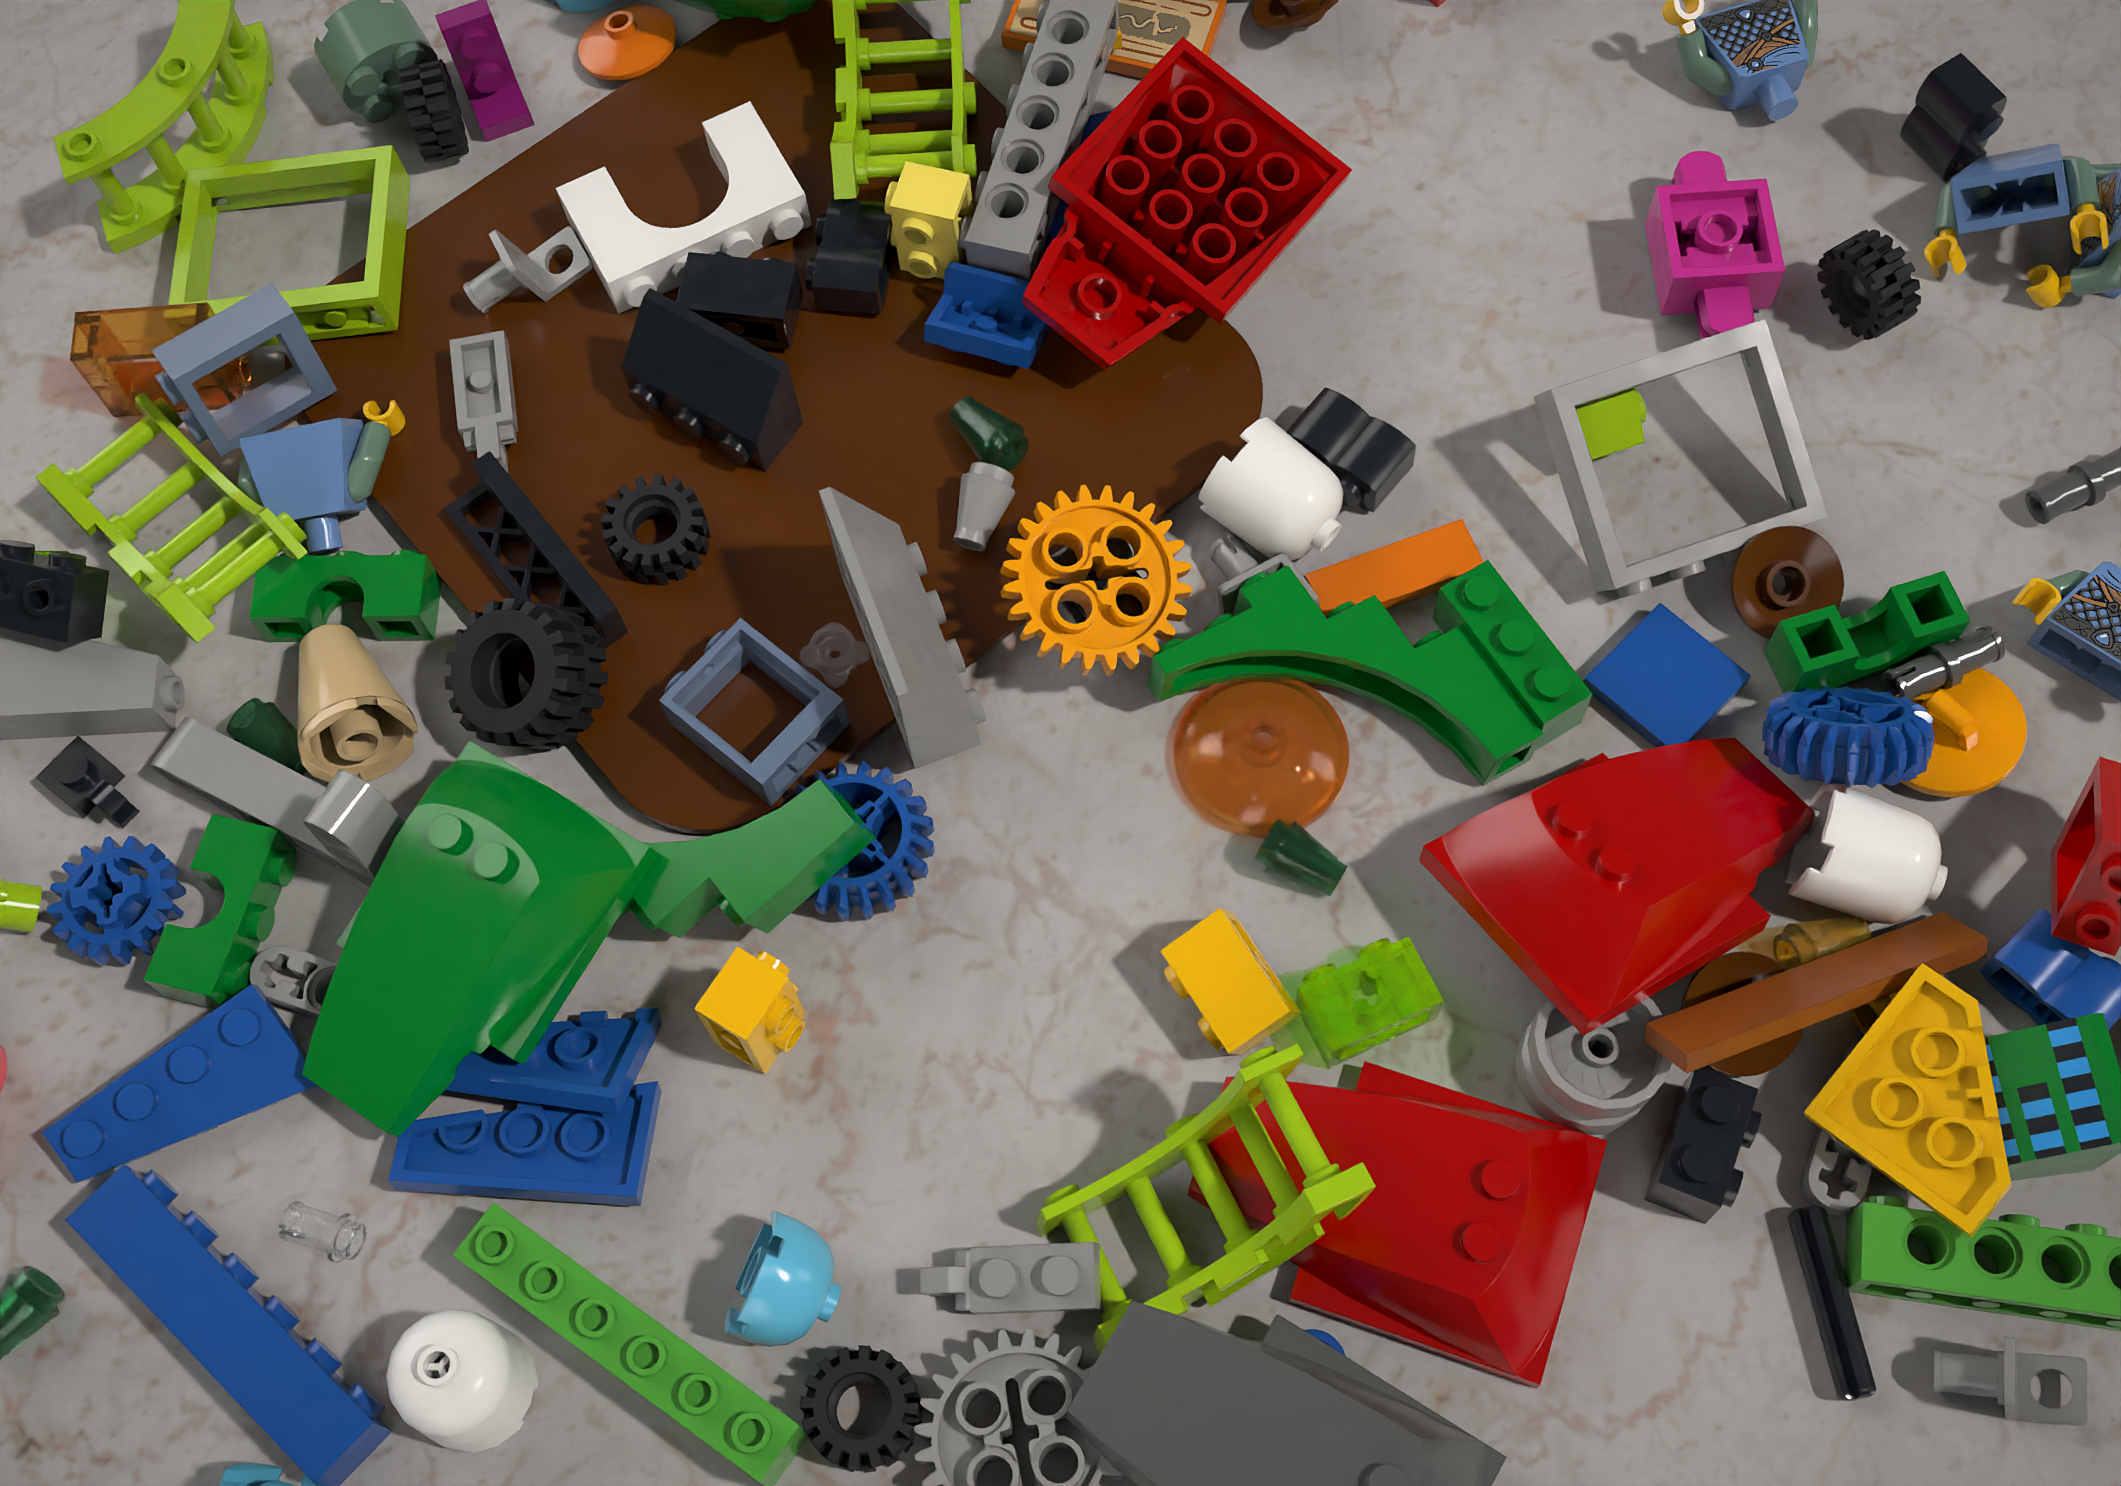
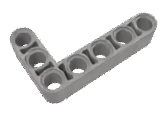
[150,717,405,887]

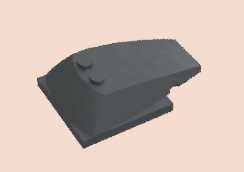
[1064,1300,1507,1486]

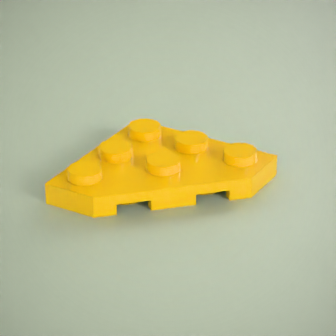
[1803,963,2012,1238]

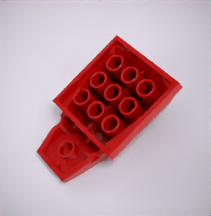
[1022,36,1352,370]
[1419,737,1816,1036]
[1187,1061,1607,1389]

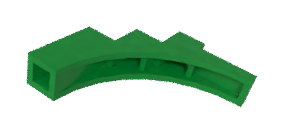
[1146,565,1544,786]
[615,779,876,938]

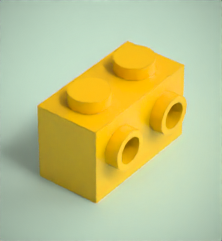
[1160,908,1302,1055]
[694,946,806,1074]

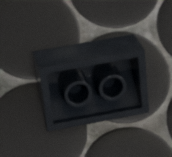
[621,288,803,472]

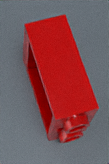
[2051,756,2121,956]

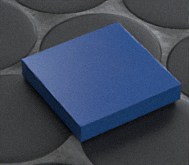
[1583,603,1751,748]

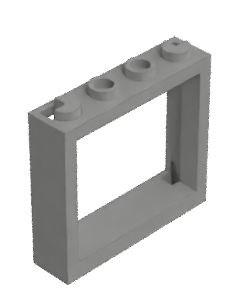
[1534,319,1828,598]

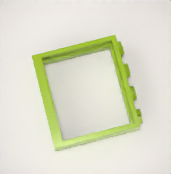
[166,145,411,347]

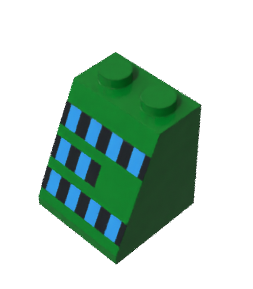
[1984,1013,2121,1181]

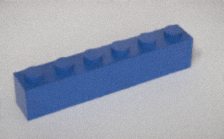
[65,1164,392,1486]

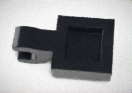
[36,736,140,828]

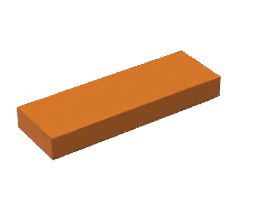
[1304,519,1484,617]

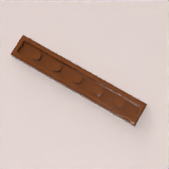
[1645,912,1988,1073]

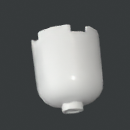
[1198,417,1343,561]
[1784,783,1948,925]
[386,1309,539,1453]

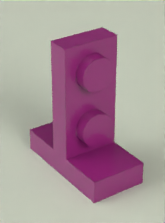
[435,0,535,142]

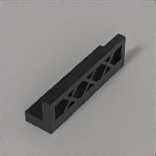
[444,451,628,649]

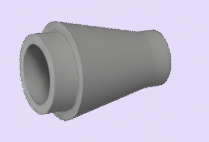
[953,462,1015,551]

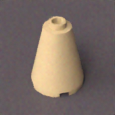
[297,624,418,783]

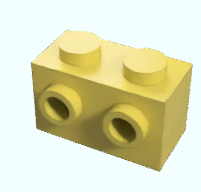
[885,161,974,279]

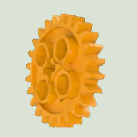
[1000,485,1192,676]

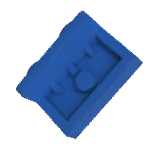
[924,262,1049,369]

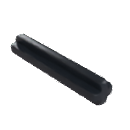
[1788,1205,1877,1401]

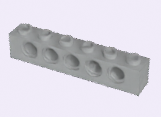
[959,0,1119,281]

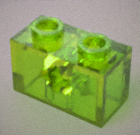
[1295,936,1444,1069]

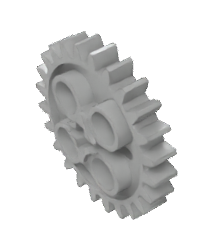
[914,1328,1123,1486]

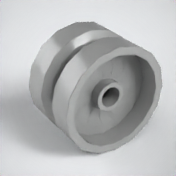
[1515,998,1672,1135]

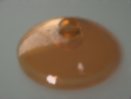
[1173,679,1349,838]

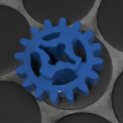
[47,836,186,966]

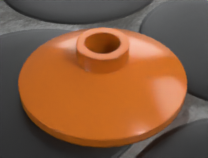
[578,5,678,81]

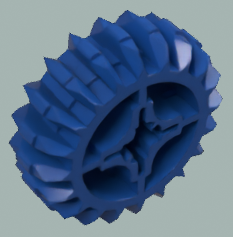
[1762,685,1935,788]
[782,761,935,921]

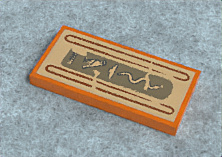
[1001,0,1227,79]

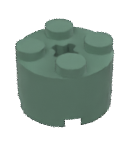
[314,0,438,123]

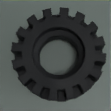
[398,59,469,163]
[1817,229,1921,340]
[601,474,711,586]
[800,1345,923,1473]

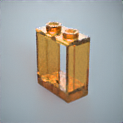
[70,302,251,417]

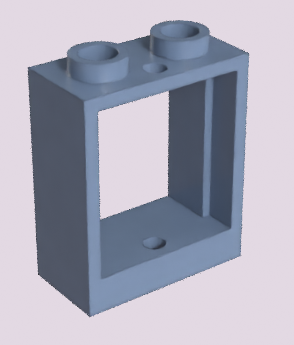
[151,283,338,458]
[659,618,850,806]

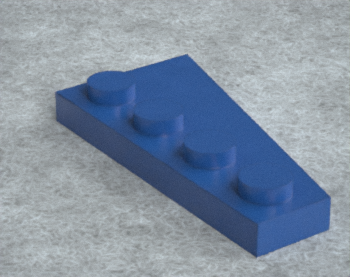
[42,984,319,1182]
[445,1008,662,1115]
[388,1081,661,1206]

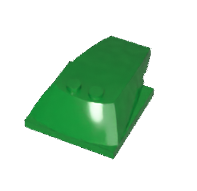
[302,740,659,1137]

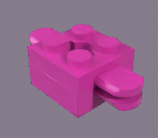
[1645,151,1785,339]

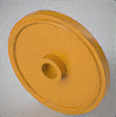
[1879,668,2027,797]

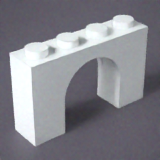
[556,101,812,314]

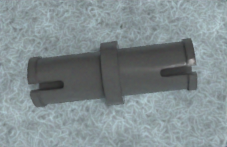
[2025,447,2121,524]
[1880,625,2005,700]

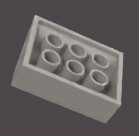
[819,487,986,769]

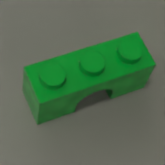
[249,550,442,642]
[1432,560,1593,751]
[1764,571,1971,694]
[143,814,297,1010]

